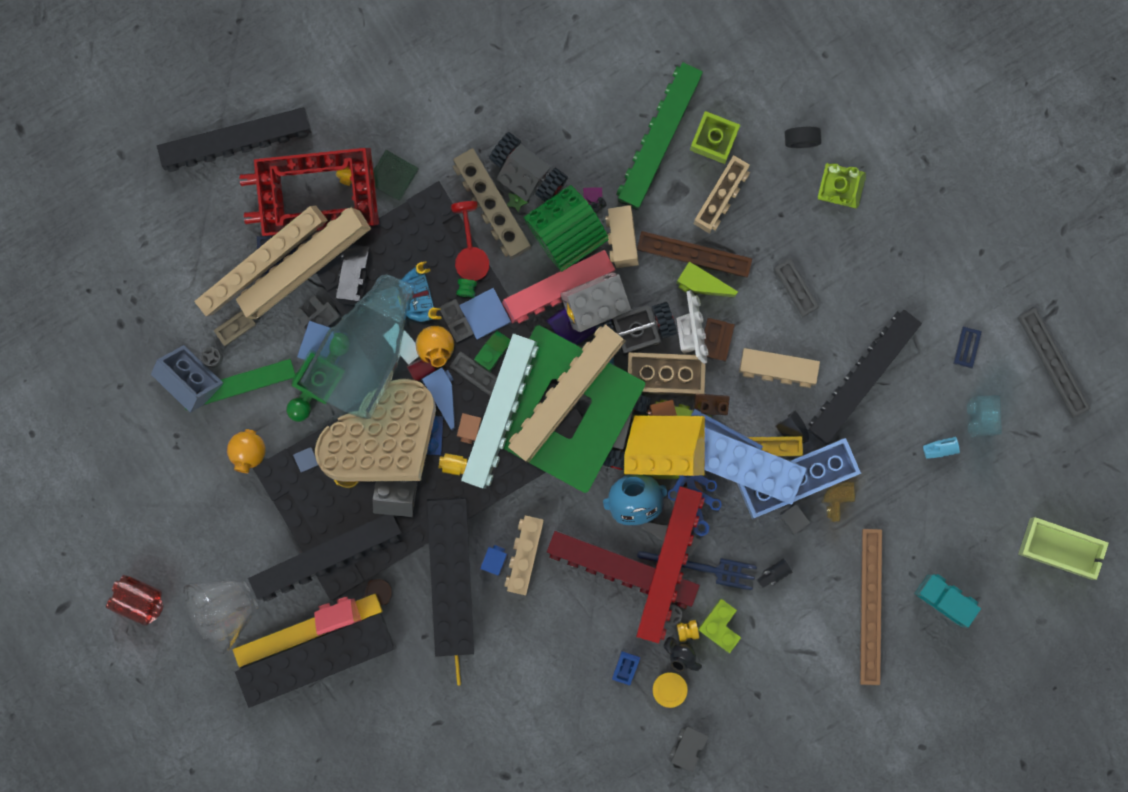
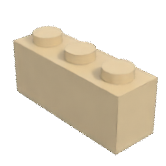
[605,205,639,268]

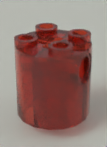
[106,575,164,626]

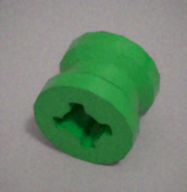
[456,279,477,297]

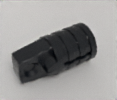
[757,559,793,588]

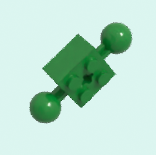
[286,331,349,422]

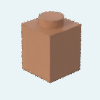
[457,413,482,444]

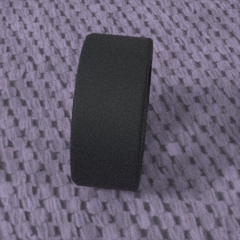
[785,126,821,148]

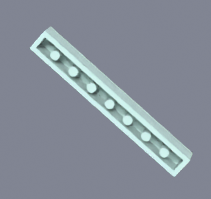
[461,334,539,489]

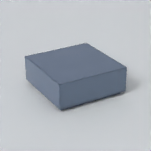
[293,447,318,473]

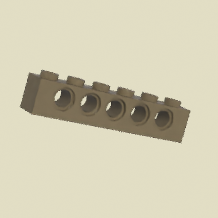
[452,148,531,260]

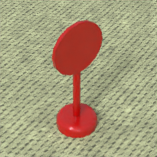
[451,201,489,281]

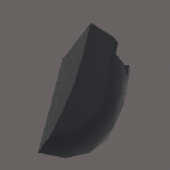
[775,410,809,444]

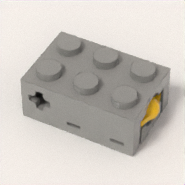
[560,272,631,332]

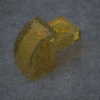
[822,482,855,522]

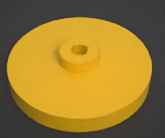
[652,672,688,708]

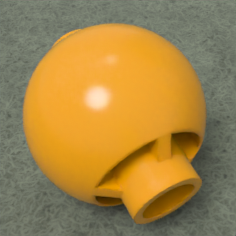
[415,326,454,367]
[227,429,266,474]

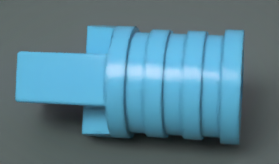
[923,436,960,459]

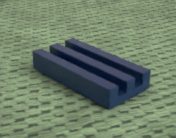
[953,326,982,369]

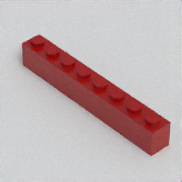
[636,486,705,644]

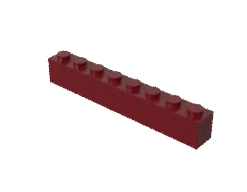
[546,531,700,609]

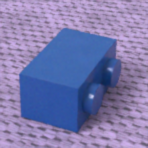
[480,545,508,576]

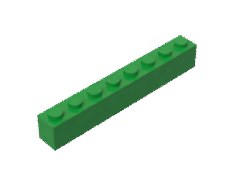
[616,62,703,211]

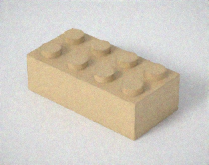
[627,353,705,396]

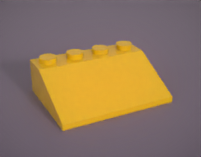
[624,416,705,476]

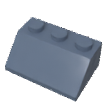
[151,345,223,413]

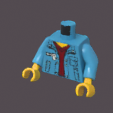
[388,261,442,322]

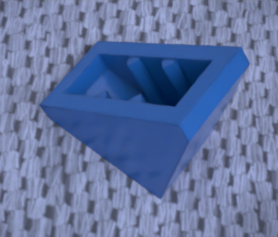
[612,651,640,685]

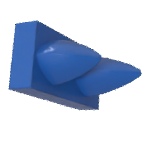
[426,416,444,455]

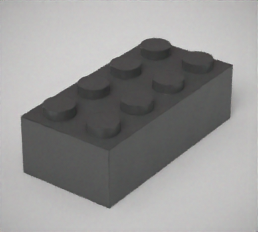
[373,481,418,517]

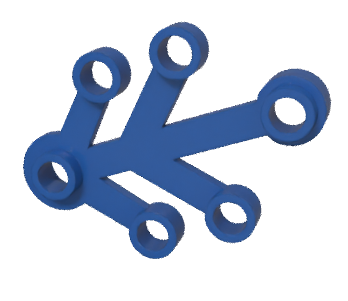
[668,475,722,536]

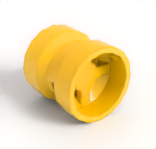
[676,620,699,642]

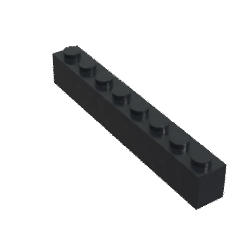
[156,107,312,172]
[808,310,922,445]

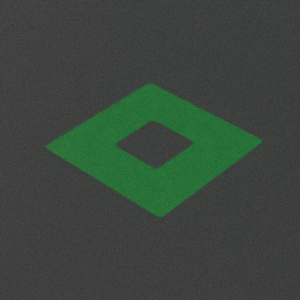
[503,325,646,493]

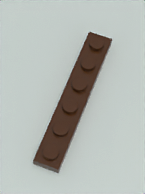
[637,231,752,278]

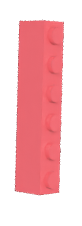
[502,250,615,324]

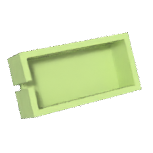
[1018,517,1109,580]

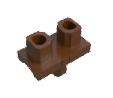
[693,393,730,416]

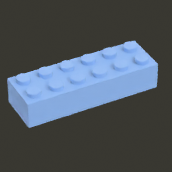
[705,427,807,505]
[737,438,861,519]

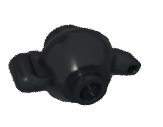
[663,637,702,671]

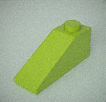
[676,262,738,297]

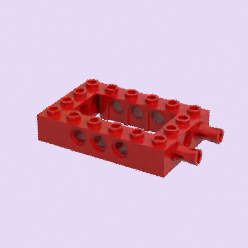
[239,148,379,236]

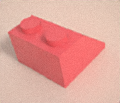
[314,596,362,635]

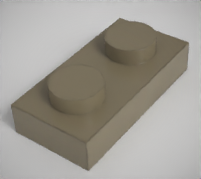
[213,311,256,347]

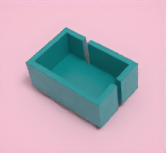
[914,574,981,628]

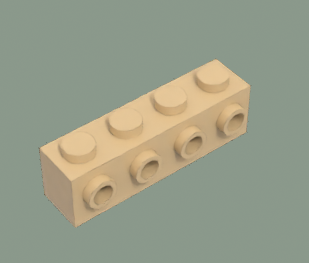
[693,155,750,234]
[505,515,544,595]

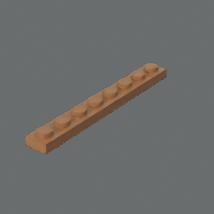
[860,529,882,685]

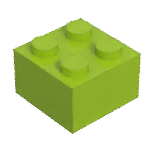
[690,111,740,164]

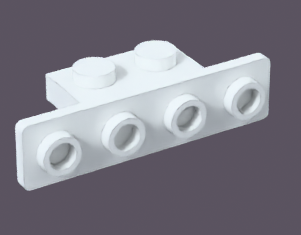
[676,290,708,364]

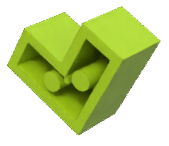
[698,599,741,653]

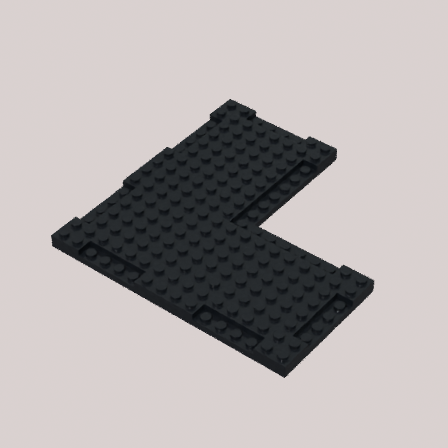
[253,181,583,601]

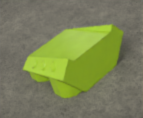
[818,163,866,209]

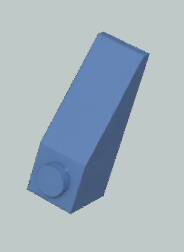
[422,368,455,430]

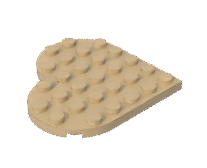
[315,379,436,481]

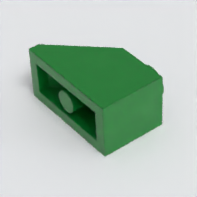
[474,330,511,372]

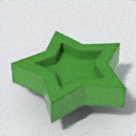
[507,193,528,213]

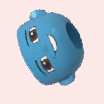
[603,474,667,525]

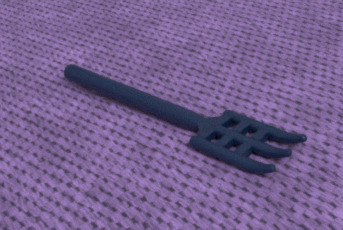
[637,551,757,590]

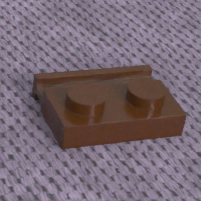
[704,318,735,362]

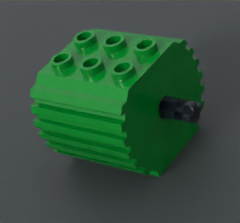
[523,185,609,272]

